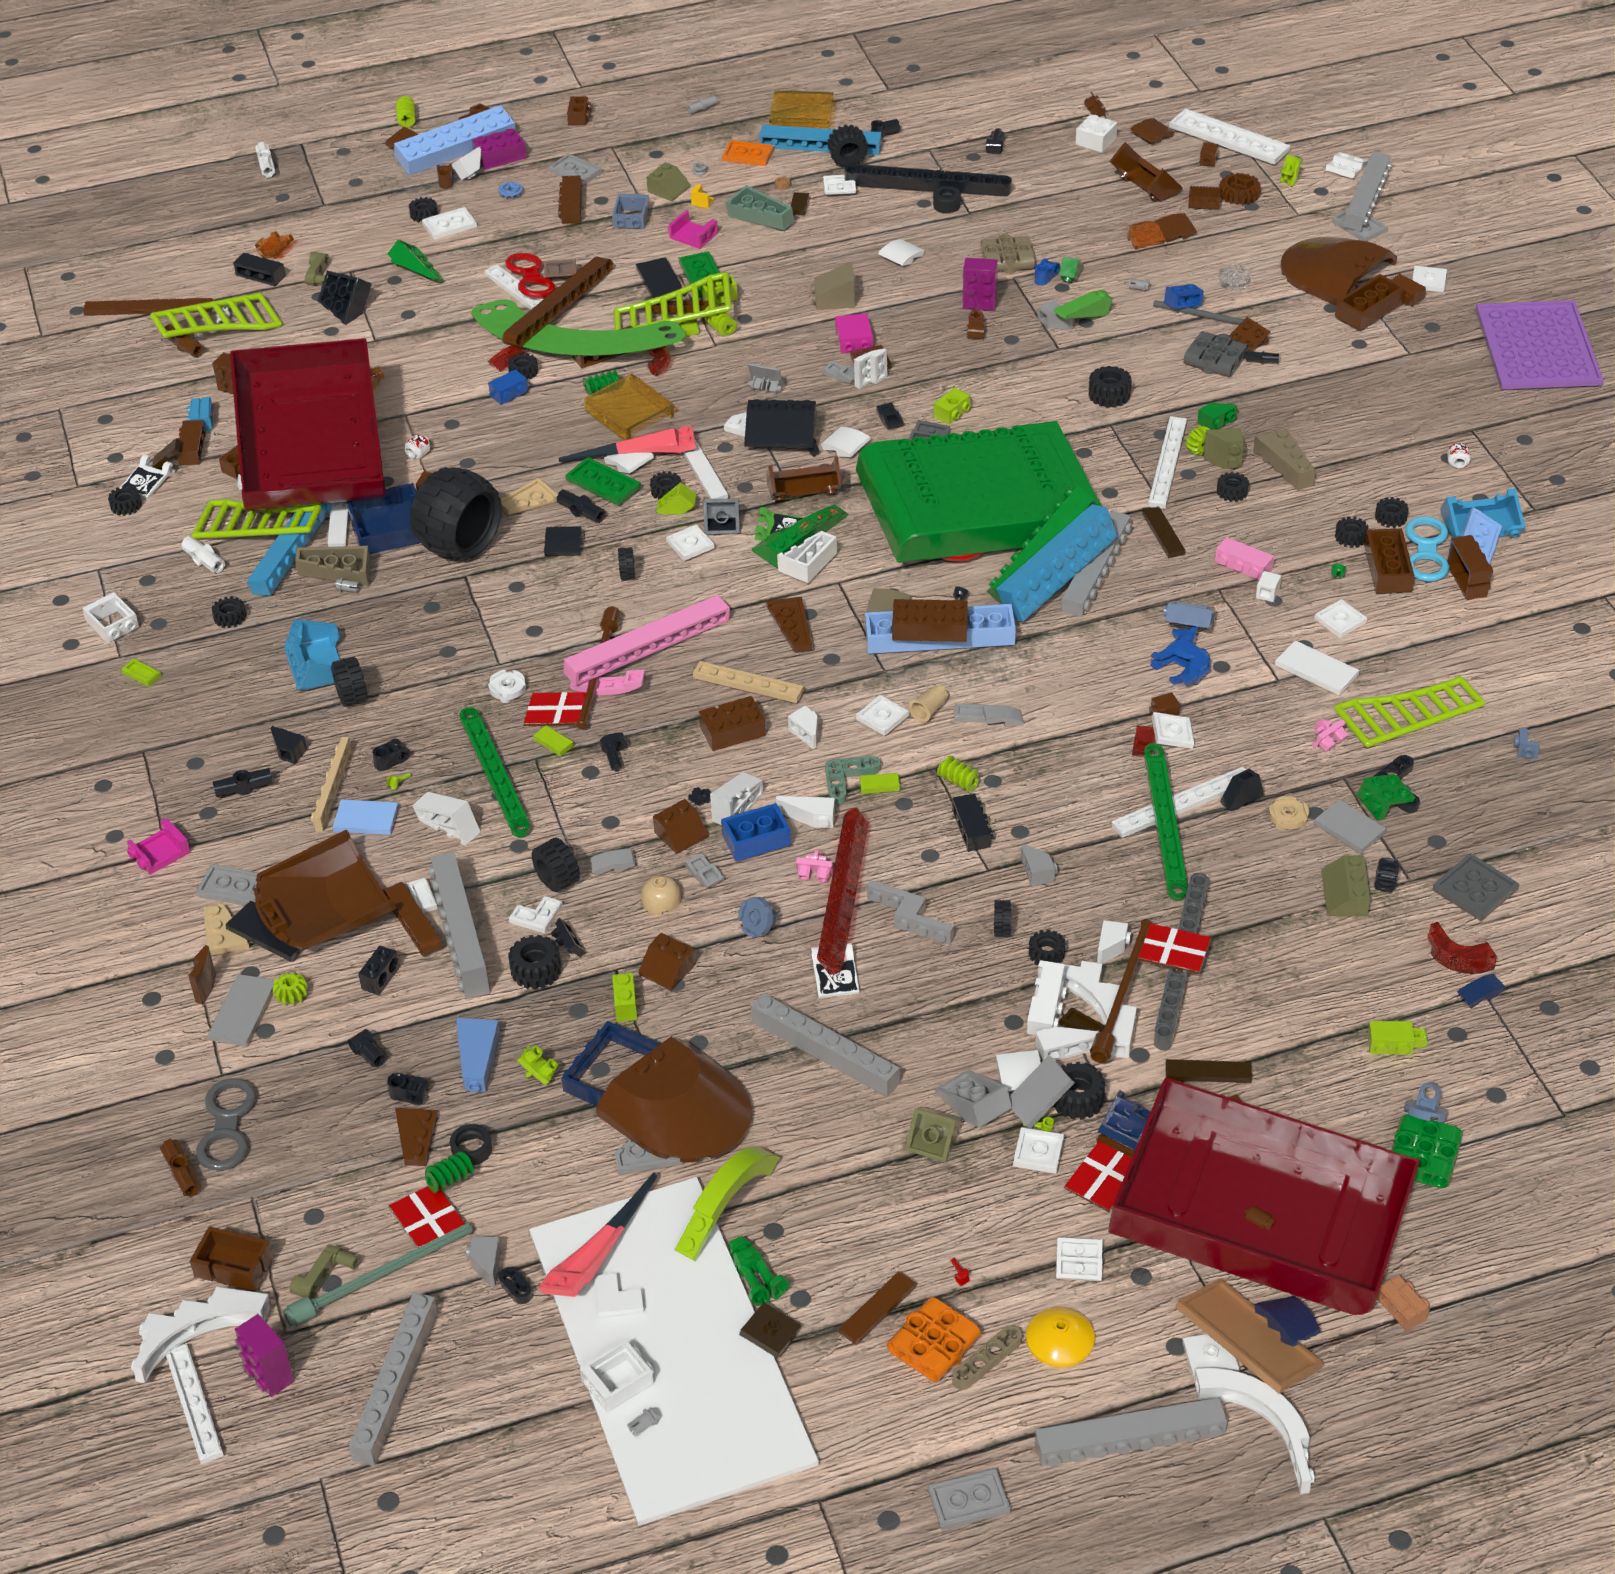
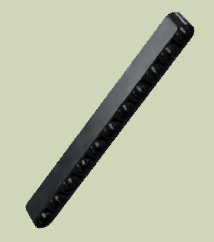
[844,164,1012,197]

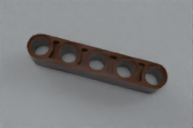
[383,882,442,957]

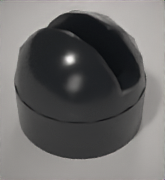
[953,586,969,600]

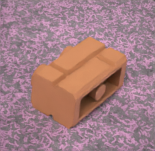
[1377,1275,1430,1331]

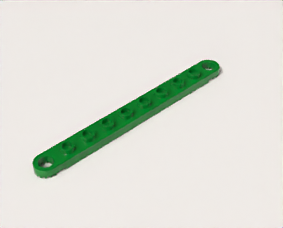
[459,707,530,837]
[1144,743,1188,901]

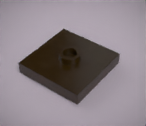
[739,1302,802,1358]

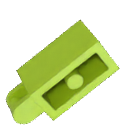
[1367,1021,1428,1055]

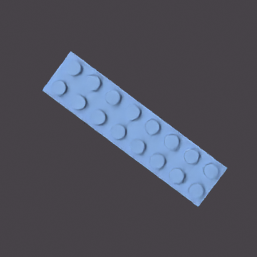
[394,105,515,175]
[865,604,1015,654]

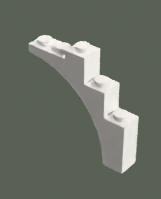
[1038,961,1137,1059]
[131,1287,271,1383]

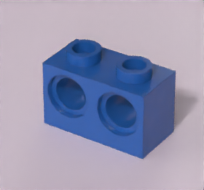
[1164,284,1204,309]

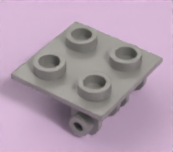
[748,364,785,394]

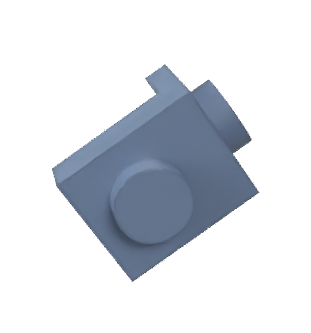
[1514,728,1540,759]

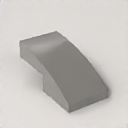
[822,360,854,383]
[983,705,1024,727]
[591,849,635,876]
[685,853,724,888]

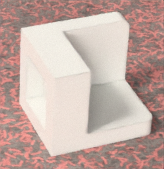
[1256,571,1281,602]

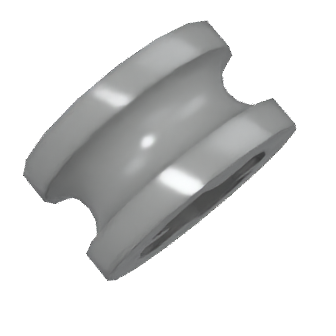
[693,162,707,176]

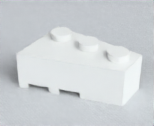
[777,531,837,583]
[710,772,763,825]
[412,792,480,846]
[1027,960,1067,1035]

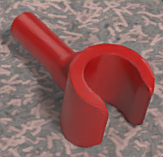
[951,1258,970,1286]

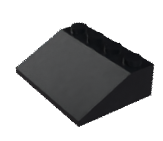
[744,399,817,448]

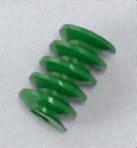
[582,369,620,398]
[425,1151,474,1193]

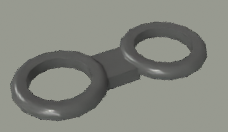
[196,1078,256,1171]

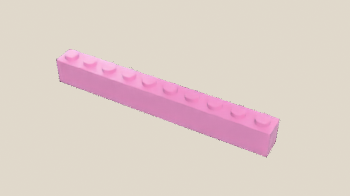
[563,595,730,686]

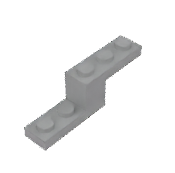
[867,880,954,945]

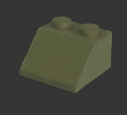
[647,162,691,201]
[1204,428,1244,469]
[905,1106,962,1162]

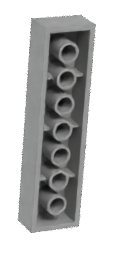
[428,852,490,999]

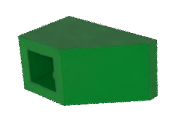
[1197,403,1238,430]

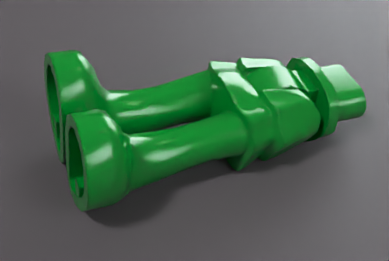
[728,1236,789,1305]

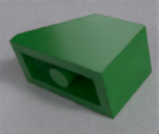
[1059,256,1084,283]

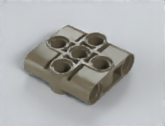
[981,234,1034,274]

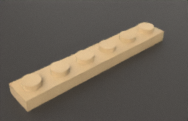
[693,661,804,703]
[311,737,352,832]

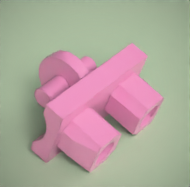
[1312,719,1348,752]
[796,849,834,883]

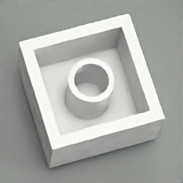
[1076,114,1117,153]

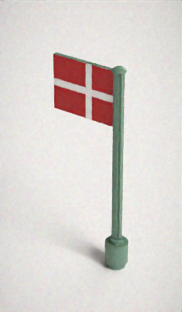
[283,1186,473,1327]

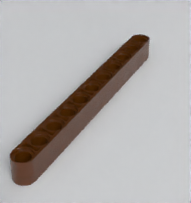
[502,256,613,347]

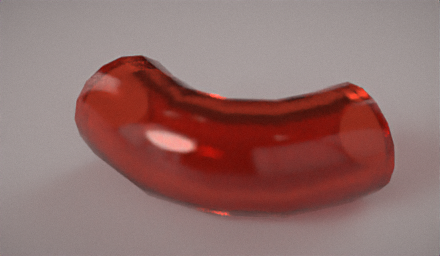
[648,346,671,376]

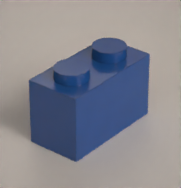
[488,369,528,405]

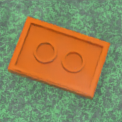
[722,140,774,166]

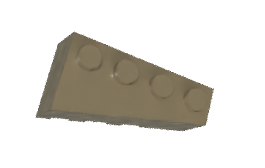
[1253,429,1315,490]
[295,546,371,587]

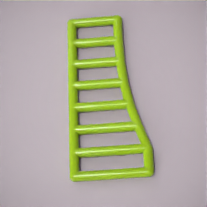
[614,272,732,330]
[150,293,282,338]
[191,499,322,539]
[1334,676,1485,748]

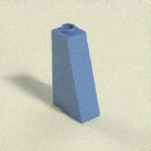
[456,1018,500,1092]

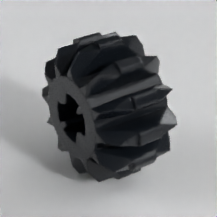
[1374,858,1399,892]

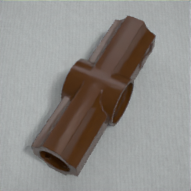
[165,324,204,357]
[160,1138,201,1197]

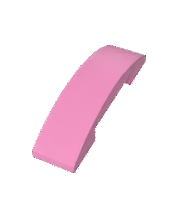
[570,670,645,695]

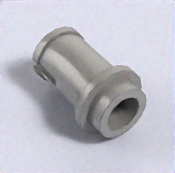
[1129,279,1150,292]
[336,578,360,593]
[627,1408,658,1437]

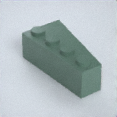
[726,185,794,230]

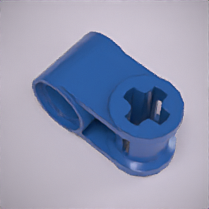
[1034,258,1060,285]

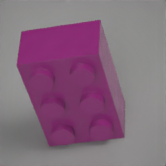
[472,128,527,170]
[963,257,998,311]
[235,1314,294,1397]

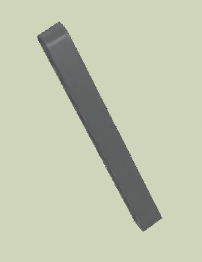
[1154,873,1208,1051]

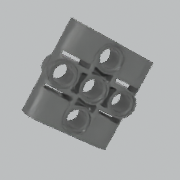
[1184,331,1249,377]

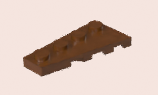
[766,596,812,652]

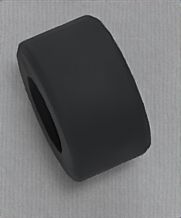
[933,186,961,213]

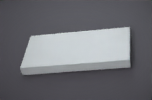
[1275,640,1360,696]

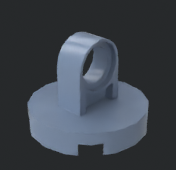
[738,897,778,937]
[1404,1082,1448,1122]

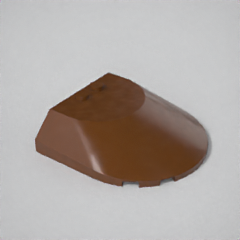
[1280,237,1397,306]
[596,1036,752,1162]

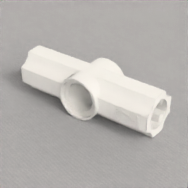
[255,142,275,178]
[181,536,225,574]

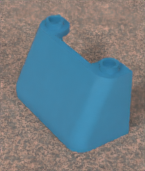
[1440,488,1526,538]
[285,619,340,691]

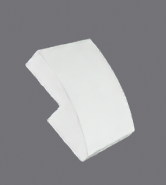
[1326,152,1368,179]
[823,175,856,195]
[878,239,924,266]
[854,349,887,389]
[821,427,870,457]
[604,452,654,473]
[996,1050,1041,1093]
[1056,1237,1102,1281]

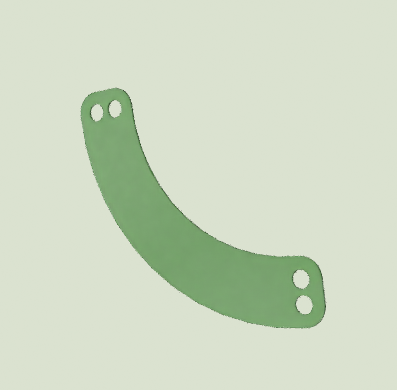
[471,299,686,355]

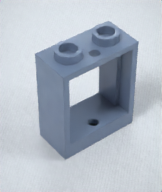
[612,194,650,229]
[1163,601,1216,628]

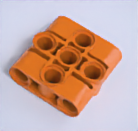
[886,1297,981,1382]

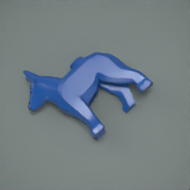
[1151,626,1210,686]

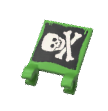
[755,507,804,540]

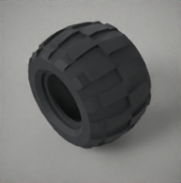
[410,467,502,560]

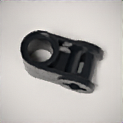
[372,738,411,771]
[387,1073,430,1105]

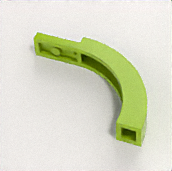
[675,1146,780,1261]

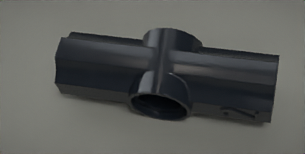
[556,489,606,523]
[212,768,273,797]

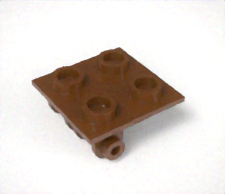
[1229,317,1271,351]

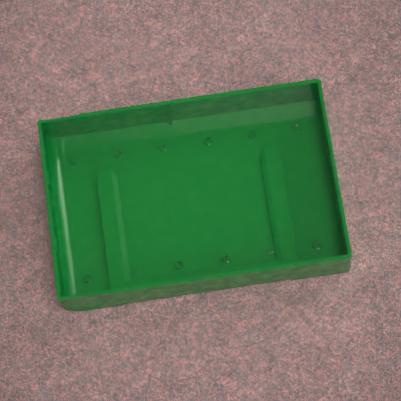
[856,421,1101,563]

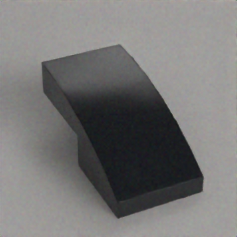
[876,402,904,429]

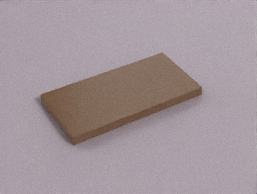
[1175,1278,1324,1394]

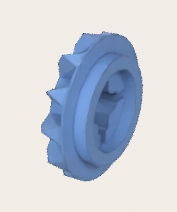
[498,182,523,199]

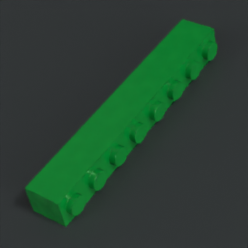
[986,485,1094,604]

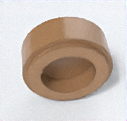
[775,176,790,190]

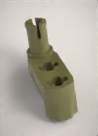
[305,252,329,285]
[289,1244,360,1299]

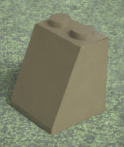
[811,262,855,310]

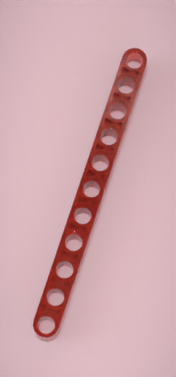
[817,808,869,975]

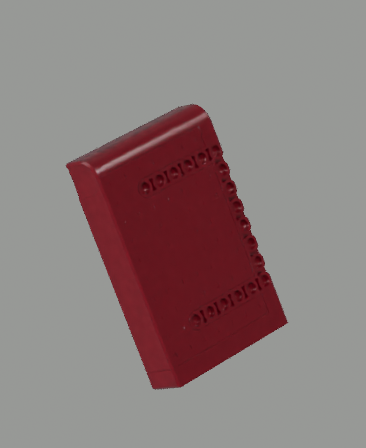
[230,338,386,512]
[1108,1078,1420,1315]

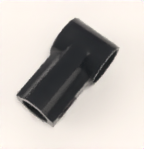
[871,119,900,139]
[985,128,1004,154]
[347,1029,387,1068]

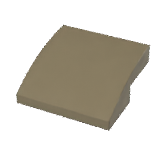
[866,588,911,613]

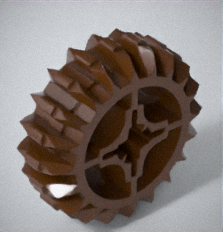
[1219,172,1261,206]

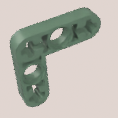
[825,756,881,805]

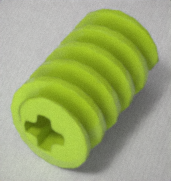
[396,96,415,127]
[704,304,737,336]
[937,755,979,793]

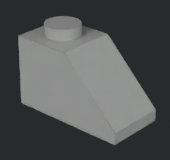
[1020,844,1057,887]
[466,1236,501,1287]

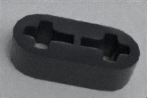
[499,1267,532,1304]

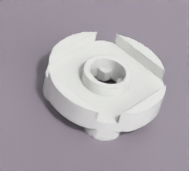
[488,670,526,703]

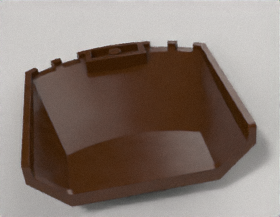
[254,830,397,950]

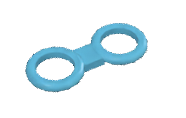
[1405,516,1450,582]

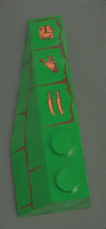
[752,505,848,569]

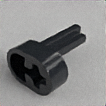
[599,732,627,772]

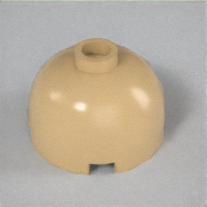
[641,875,681,915]

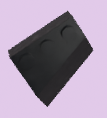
[318,270,372,325]

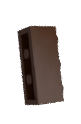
[175,420,206,466]

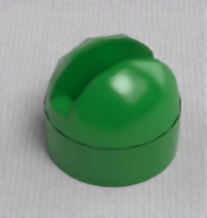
[1331,564,1346,579]

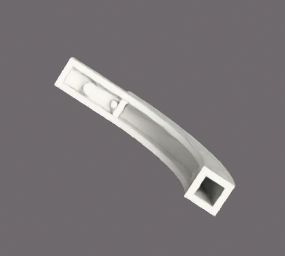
[1194,1368,1314,1494]

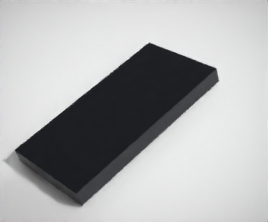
[636,257,685,300]
[225,900,303,962]

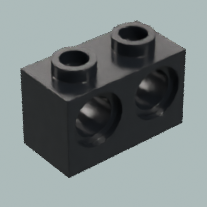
[358,945,400,996]

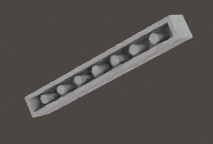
[1343,151,1392,231]
[1062,511,1132,617]
[751,993,900,1097]
[349,1293,438,1466]
[1034,1397,1227,1467]

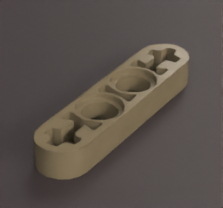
[952,1325,1022,1390]

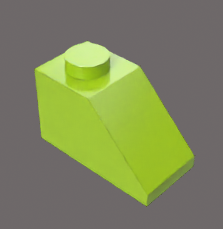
[656,482,696,514]

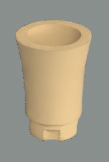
[908,685,948,722]

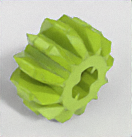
[1185,425,1210,456]
[272,971,308,1006]

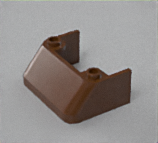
[1109,142,1183,202]
[766,457,842,502]

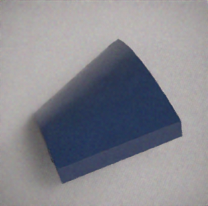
[1098,1090,1150,1150]
[1254,1296,1320,1347]

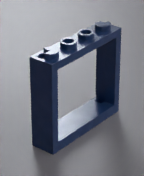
[561,1021,660,1106]

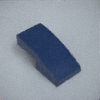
[1457,973,1506,1009]

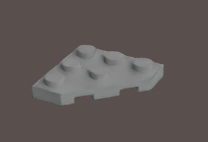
[615,1139,683,1175]

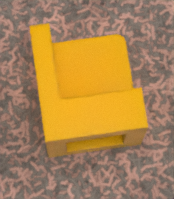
[691,184,714,209]

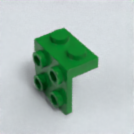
[1356,774,1415,821]

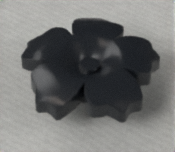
[688,787,711,806]

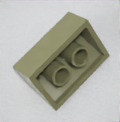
[1321,855,1370,916]

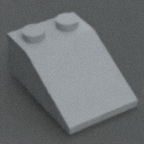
[935,1070,1012,1127]

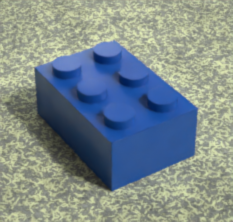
[721,803,791,862]

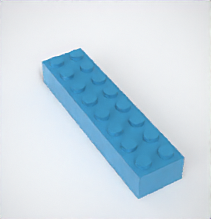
[996,504,1118,622]

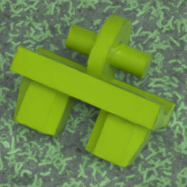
[1280,154,1303,186]
[517,1045,558,1085]

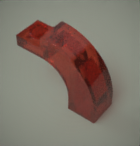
[1428,922,1497,974]

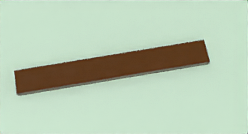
[83,298,213,316]

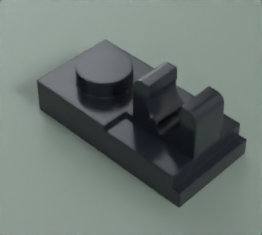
[551,918,586,957]

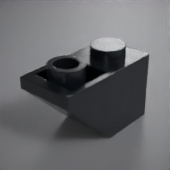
[270,726,307,764]
[1220,769,1264,811]

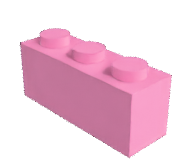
[1215,537,1274,580]

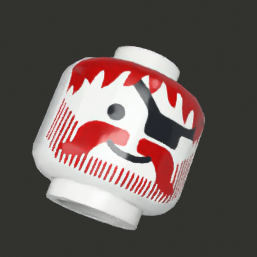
[405,434,430,459]
[1447,443,1471,468]

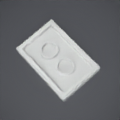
[422,207,477,240]

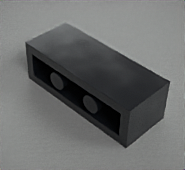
[233,252,286,287]
[952,793,993,852]

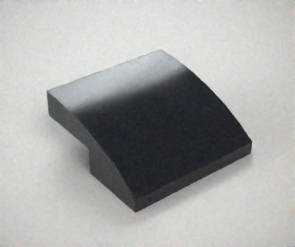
[544,526,582,556]

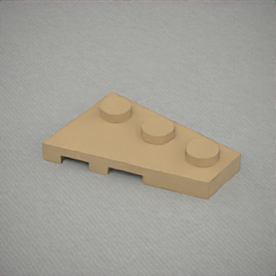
[501,478,558,515]
[203,904,250,956]

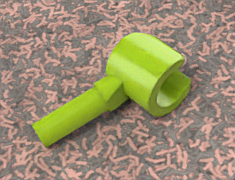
[386,773,411,790]
[1023,1117,1054,1132]

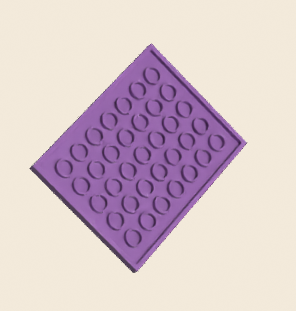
[1476,300,1603,390]

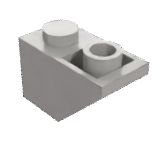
[1038,300,1074,330]

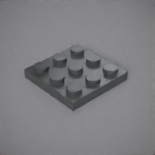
[1432,853,1519,921]

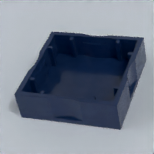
[346,483,421,554]

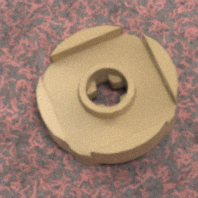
[1269,796,1309,830]

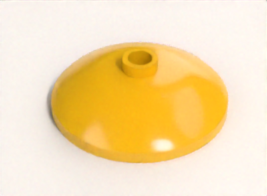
[1026,1307,1095,1368]

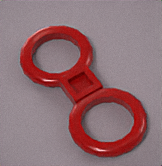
[505,253,556,298]

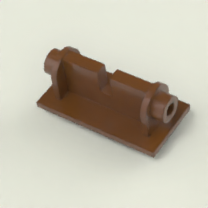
[1084,91,1107,118]

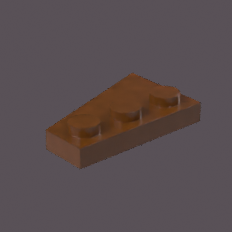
[395,1108,438,1166]

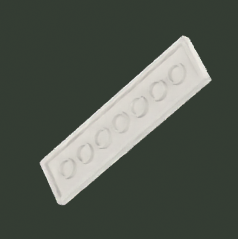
[1169,108,1290,165]

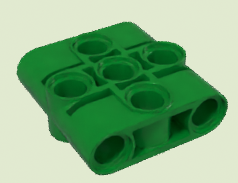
[1391,1114,1463,1188]

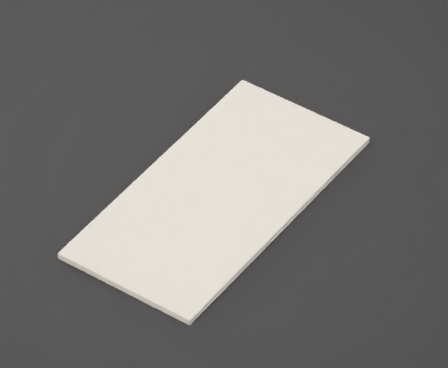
[529,1177,819,1526]

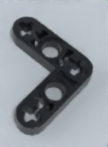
[1373,755,1420,813]

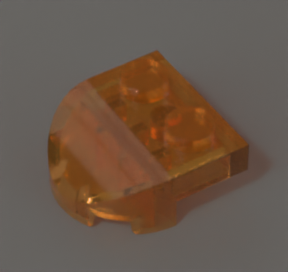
[1127,221,1165,250]
[255,231,294,258]

